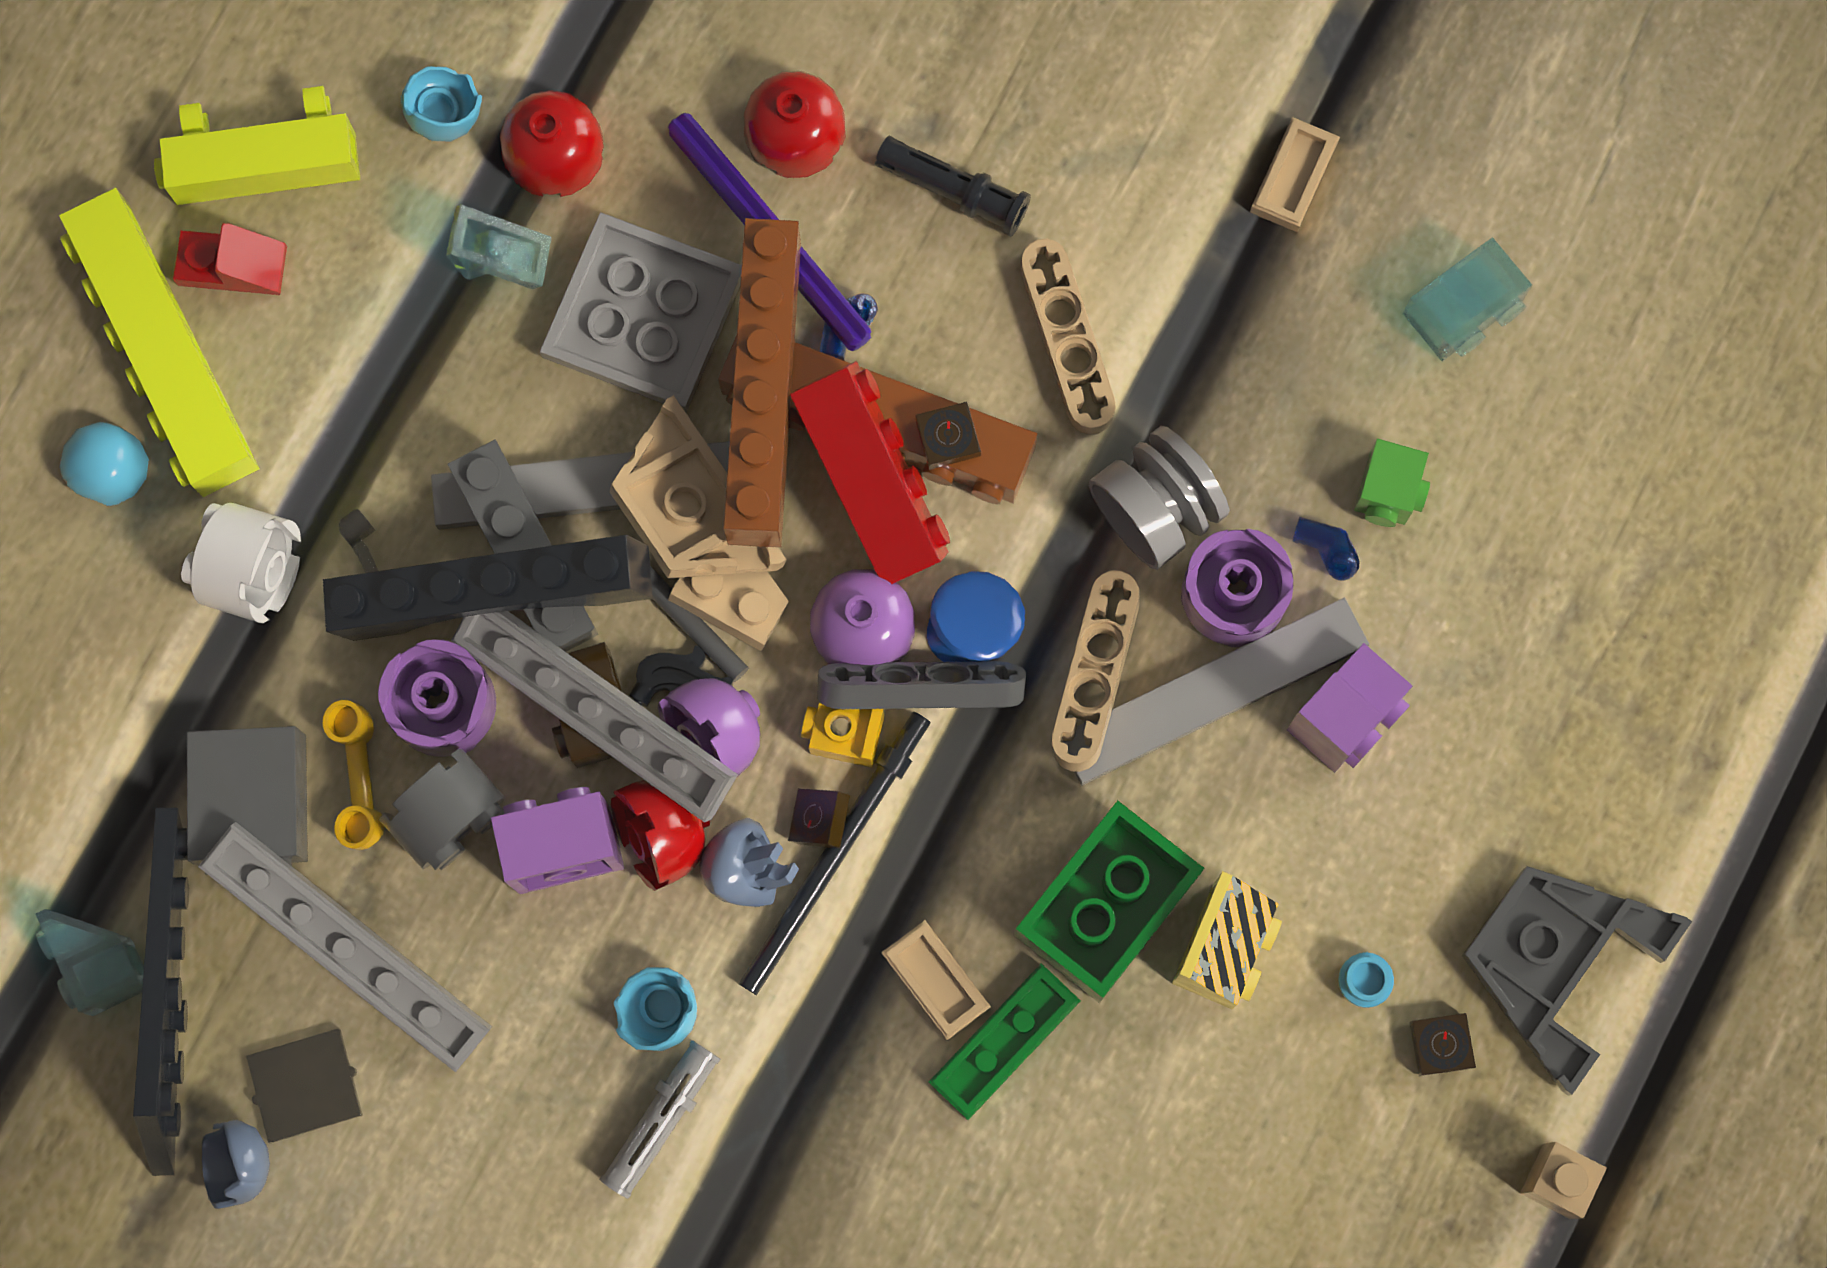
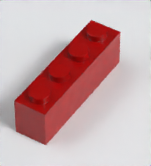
[790,361,950,584]

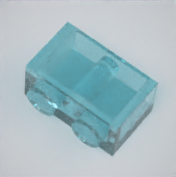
[1403,237,1532,361]

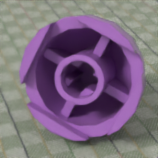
[810,569,915,665]
[658,678,760,778]

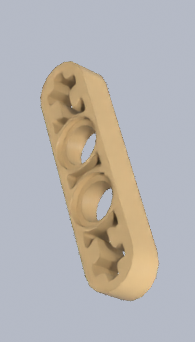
[1021,238,1116,435]
[1052,571,1140,772]

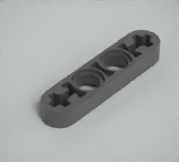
[817,661,1026,709]

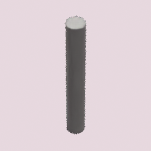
[650,566,749,682]

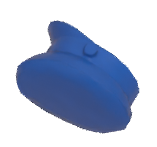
[927,571,1025,662]

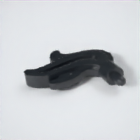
[628,645,733,707]

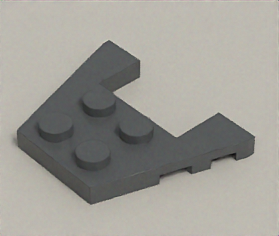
[1462,866,1692,1096]

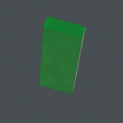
[928,963,1081,1121]

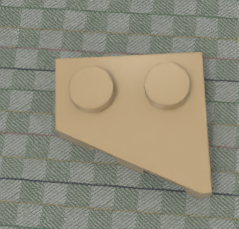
[668,571,789,651]

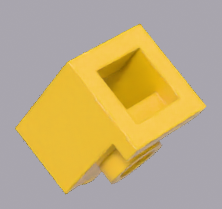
[801,702,885,768]

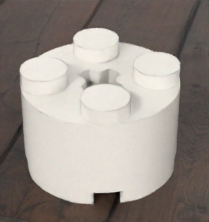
[181,503,301,623]

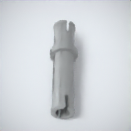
[599,1040,721,1199]

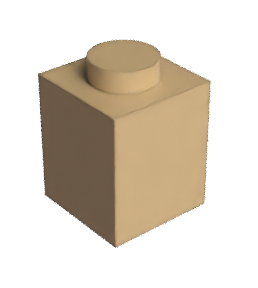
[1520,1142,1607,1219]

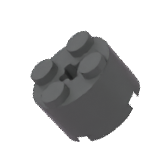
[379,748,505,870]

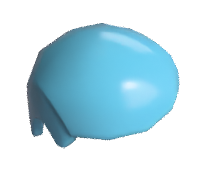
[401,66,482,142]
[59,422,149,506]
[614,967,697,1051]

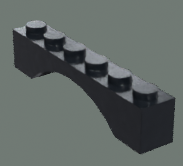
[323,535,653,641]

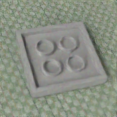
[540,212,742,413]

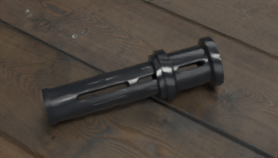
[875,135,1031,237]

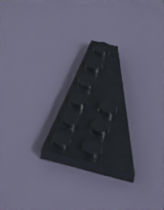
[133,808,189,1176]

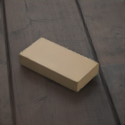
[1250,117,1340,232]
[882,920,991,1041]

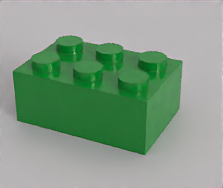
[1014,800,1205,1003]

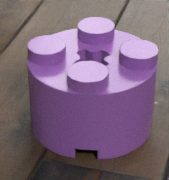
[1181,529,1293,648]
[378,639,496,757]

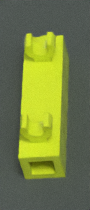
[154,86,361,205]

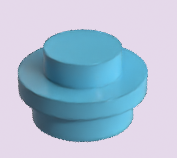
[1338,952,1394,1008]

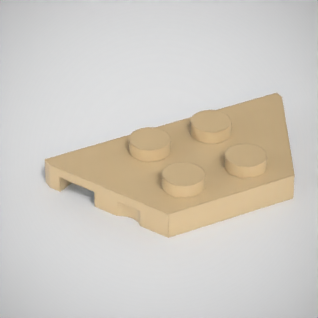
[609,395,786,578]

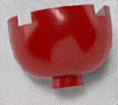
[743,71,846,178]
[500,90,604,197]
[611,780,710,891]

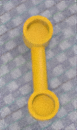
[322,700,385,850]

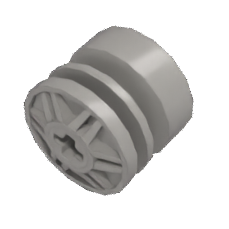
[1088,426,1230,570]

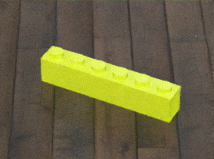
[59,188,260,497]

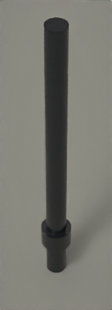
[739,711,931,996]

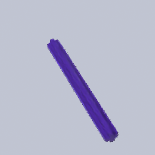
[668,113,871,351]

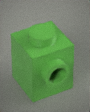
[1354,438,1430,527]

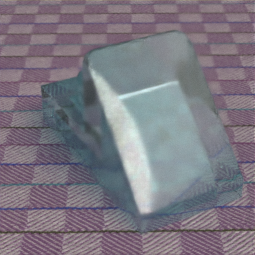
[446,204,552,289]

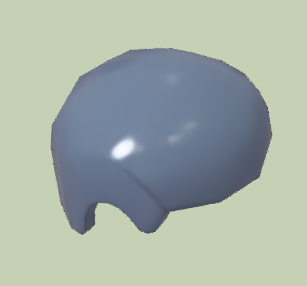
[202,1120,270,1209]

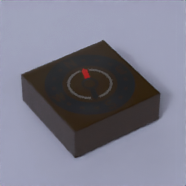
[915,402,981,470]
[788,788,850,848]
[1409,1013,1476,1077]

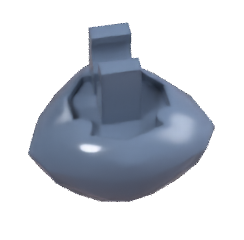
[699,818,799,907]

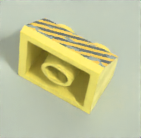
[1172,871,1282,1009]

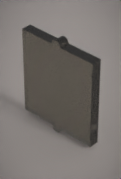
[246,1028,363,1143]

